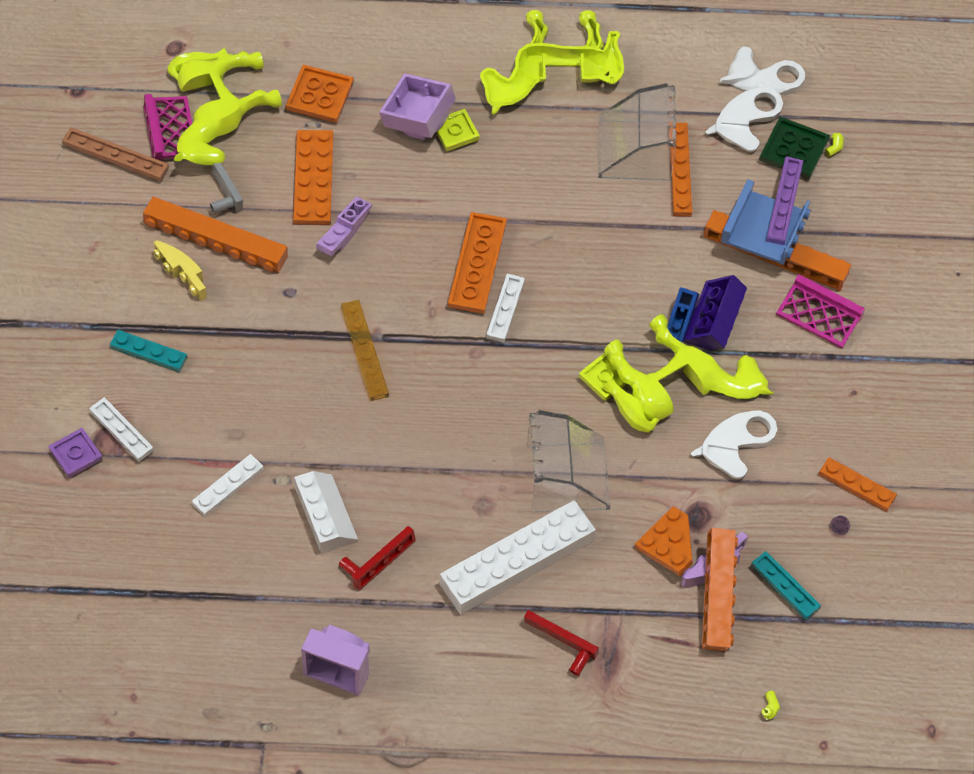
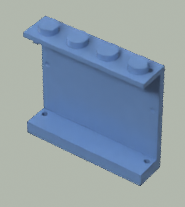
[721,179,811,265]

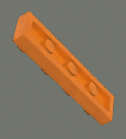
[819,457,897,512]

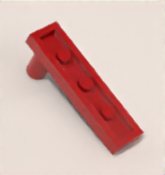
[339,526,416,591]
[524,610,599,676]

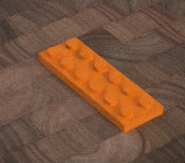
[293,130,334,225]
[448,212,507,314]

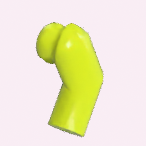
[825,133,844,157]
[762,691,780,719]

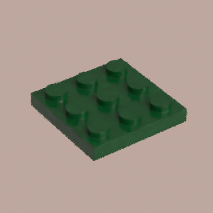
[759,116,830,179]

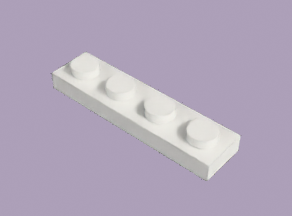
[486,274,525,343]
[89,397,154,462]
[191,454,264,517]

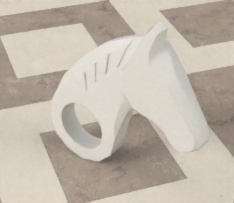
[720,47,805,96]
[705,87,783,152]
[691,410,777,479]

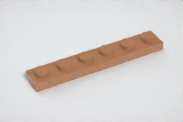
[62,127,169,182]

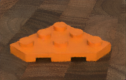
[635,506,693,576]

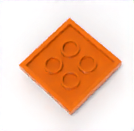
[285,64,354,123]

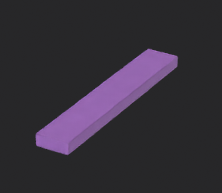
[766,157,804,245]

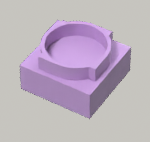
[379,73,456,140]
[301,624,370,696]

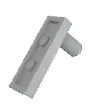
[210,163,243,214]

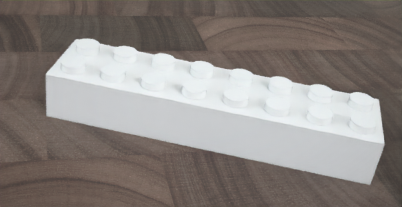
[439,500,596,615]

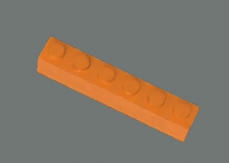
[702,528,738,652]

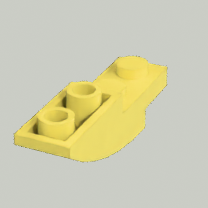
[153,240,207,301]

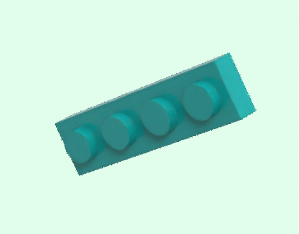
[110,330,188,373]
[751,551,821,620]

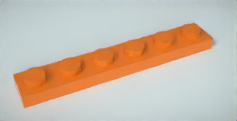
[669,123,692,217]

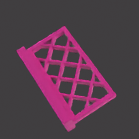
[143,94,192,161]
[776,274,865,349]

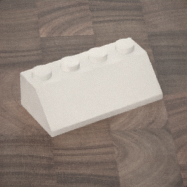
[294,471,358,554]

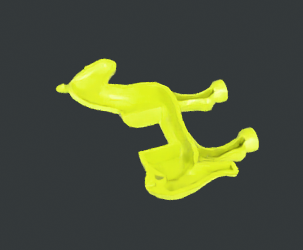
[480,10,624,115]
[167,47,282,165]
[602,314,774,433]

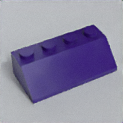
[683,275,747,351]

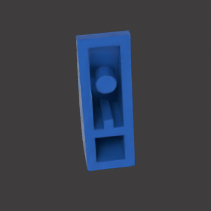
[667,287,699,343]

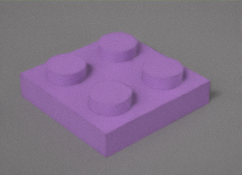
[48,428,103,478]

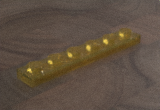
[341,299,389,401]

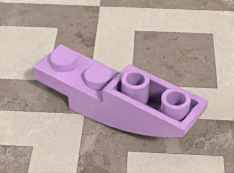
[316,196,372,257]
[681,532,748,588]

